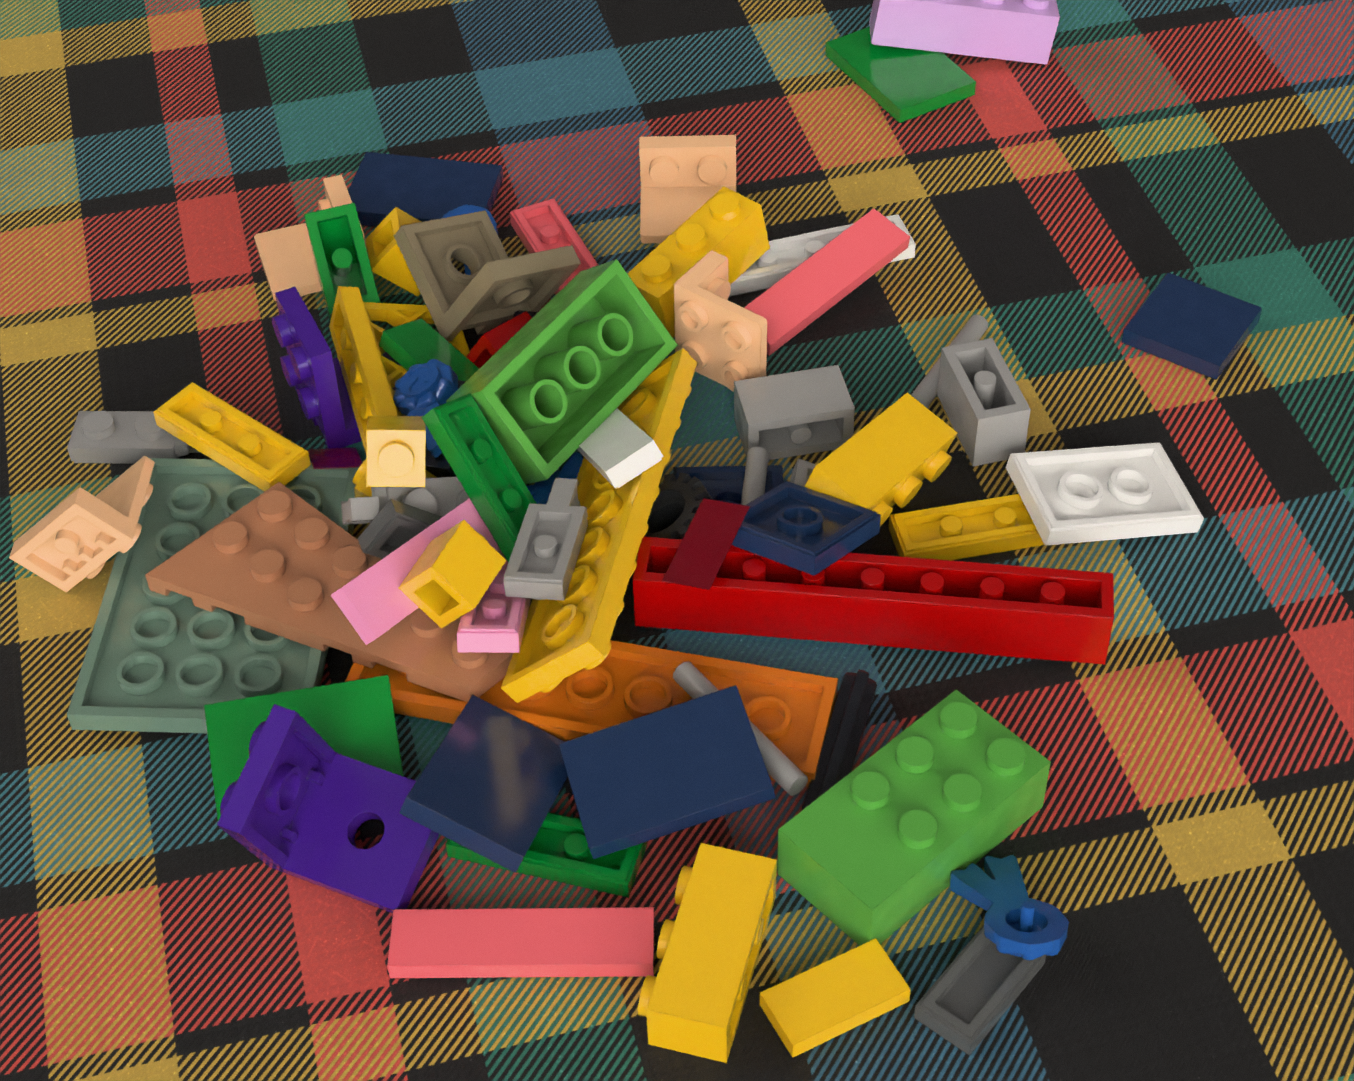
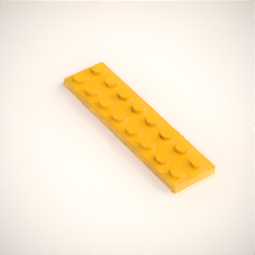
[501,348,697,703]

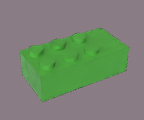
[446,259,678,484]
[777,689,1051,946]

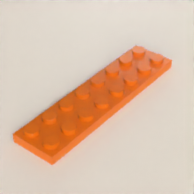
[345,640,838,787]

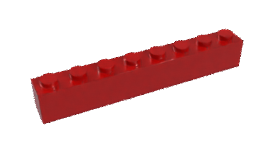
[633,537,1114,665]

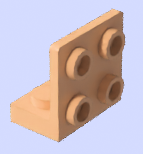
[639,135,737,244]
[254,175,367,301]
[674,250,767,392]
[9,456,155,593]

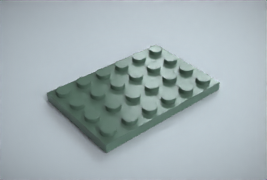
[67,458,359,734]

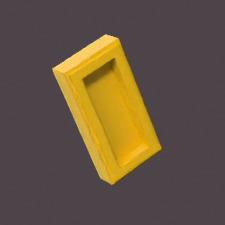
[760,938,911,1058]

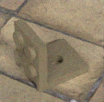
[394,210,581,341]

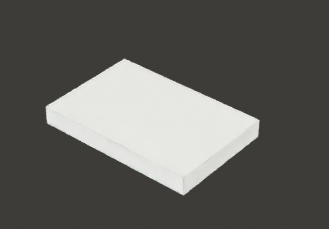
[1006,442,1204,546]

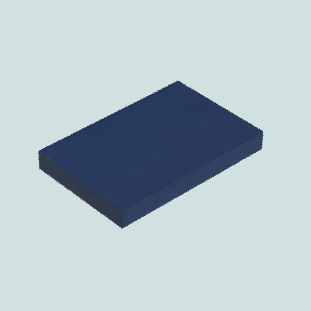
[348,152,504,227]
[559,685,776,859]
[399,695,568,873]

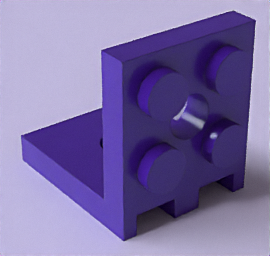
[272,287,401,449]
[217,704,439,913]

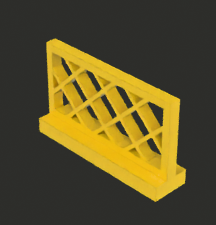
[329,286,470,457]

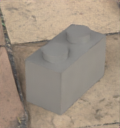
[937,338,1031,467]
[734,365,855,460]

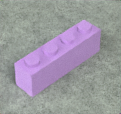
[869,0,1060,65]

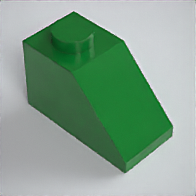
[304,203,380,320]

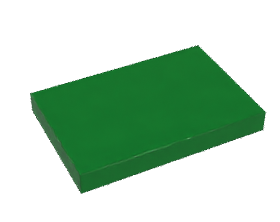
[825,27,976,123]
[204,675,404,821]

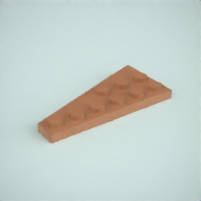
[145,482,513,702]

